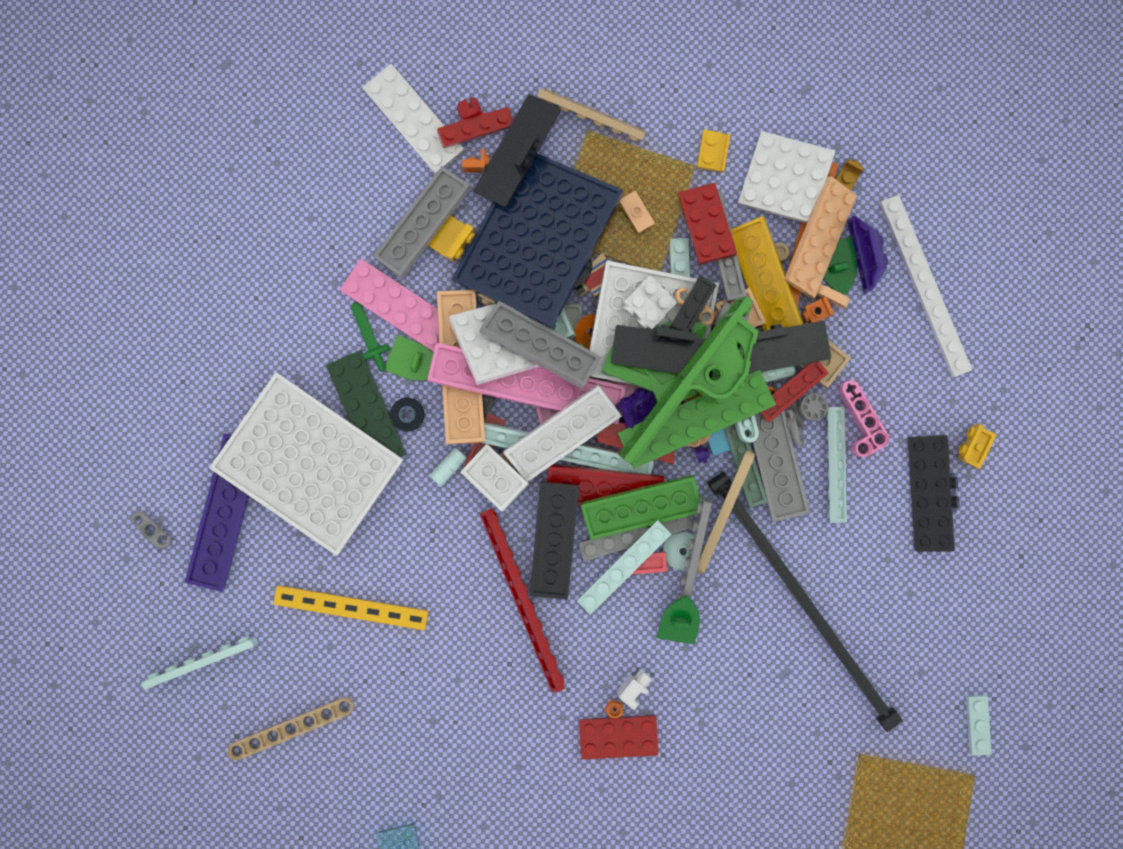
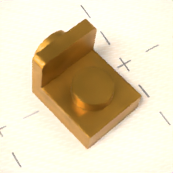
[835,159,865,190]

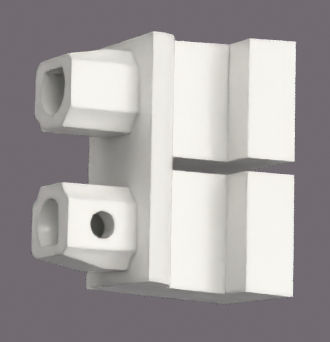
[616,668,652,710]

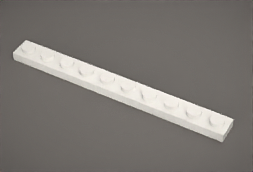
[879,195,972,378]

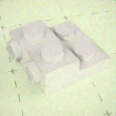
[622,275,677,330]

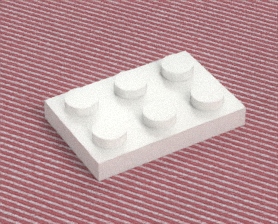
[461,444,529,512]

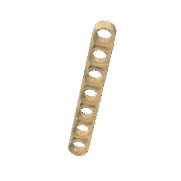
[697,450,755,575]
[227,697,355,760]

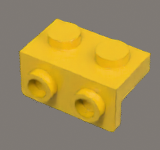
[957,424,997,469]

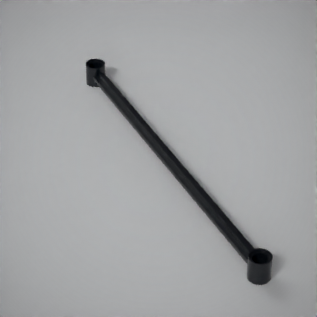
[707,471,903,733]

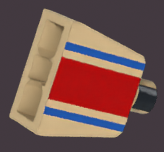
[574,253,608,299]

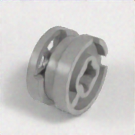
[798,393,828,421]

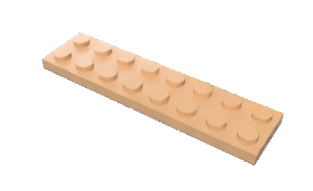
[437,290,485,445]

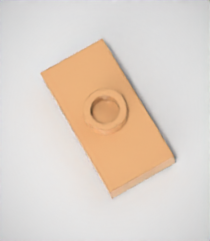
[619,190,655,234]

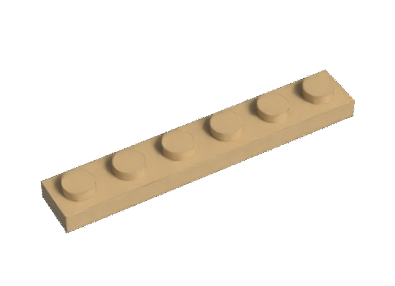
[537,88,647,141]

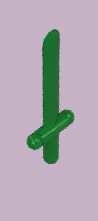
[351,302,390,372]

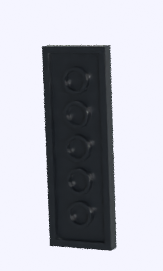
[530,481,579,600]

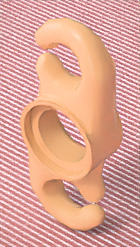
[675,287,715,326]

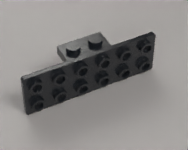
[474,94,561,208]
[737,321,831,374]
[610,325,712,378]
[908,435,960,552]

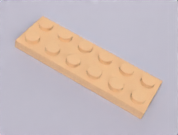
[784,176,857,298]

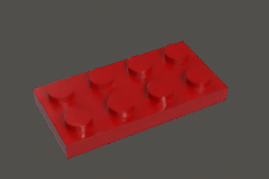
[678,183,737,265]
[579,715,658,760]

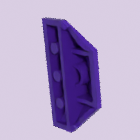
[847,216,888,294]

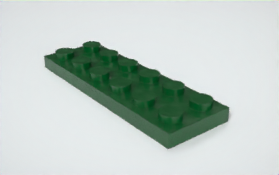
[326,350,407,457]

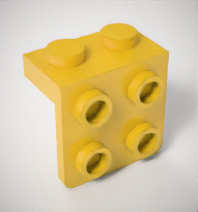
[428,215,475,263]

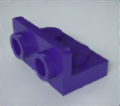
[615,388,657,429]

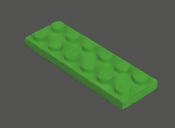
[581,474,701,540]

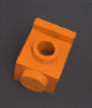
[801,297,834,323]

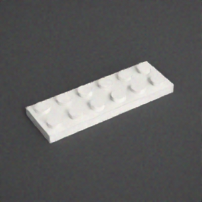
[362,64,465,174]
[504,384,622,482]

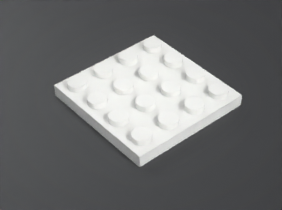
[738,131,835,223]
[449,303,541,385]

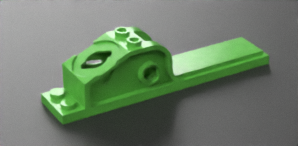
[618,296,758,463]

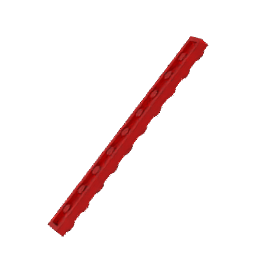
[479,509,565,692]

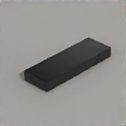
[670,275,717,330]

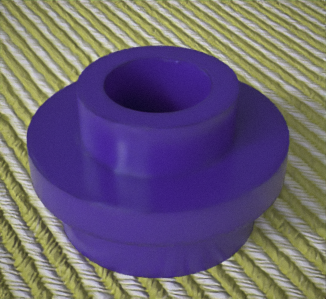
[695,445,710,464]

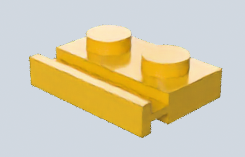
[696,129,730,173]

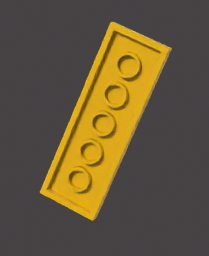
[731,216,804,331]

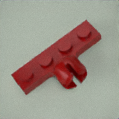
[437,97,513,149]

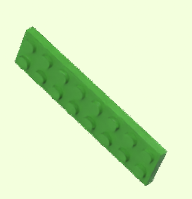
[617,370,776,469]

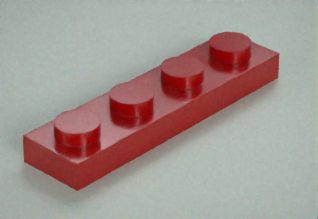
[760,361,829,422]

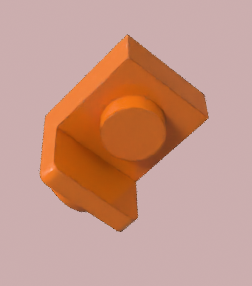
[462,149,490,173]

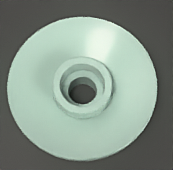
[663,532,701,570]

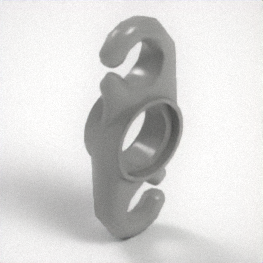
[787,402,805,447]
[131,511,172,549]

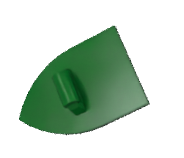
[823,237,857,295]
[657,595,700,645]

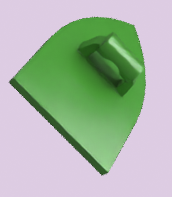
[385,335,434,381]

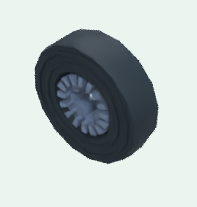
[390,397,425,432]

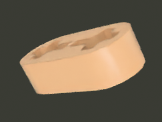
[816,285,850,309]

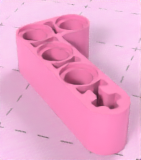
[838,380,889,457]

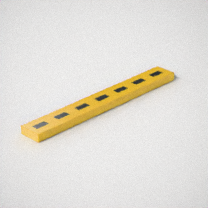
[273,585,429,630]

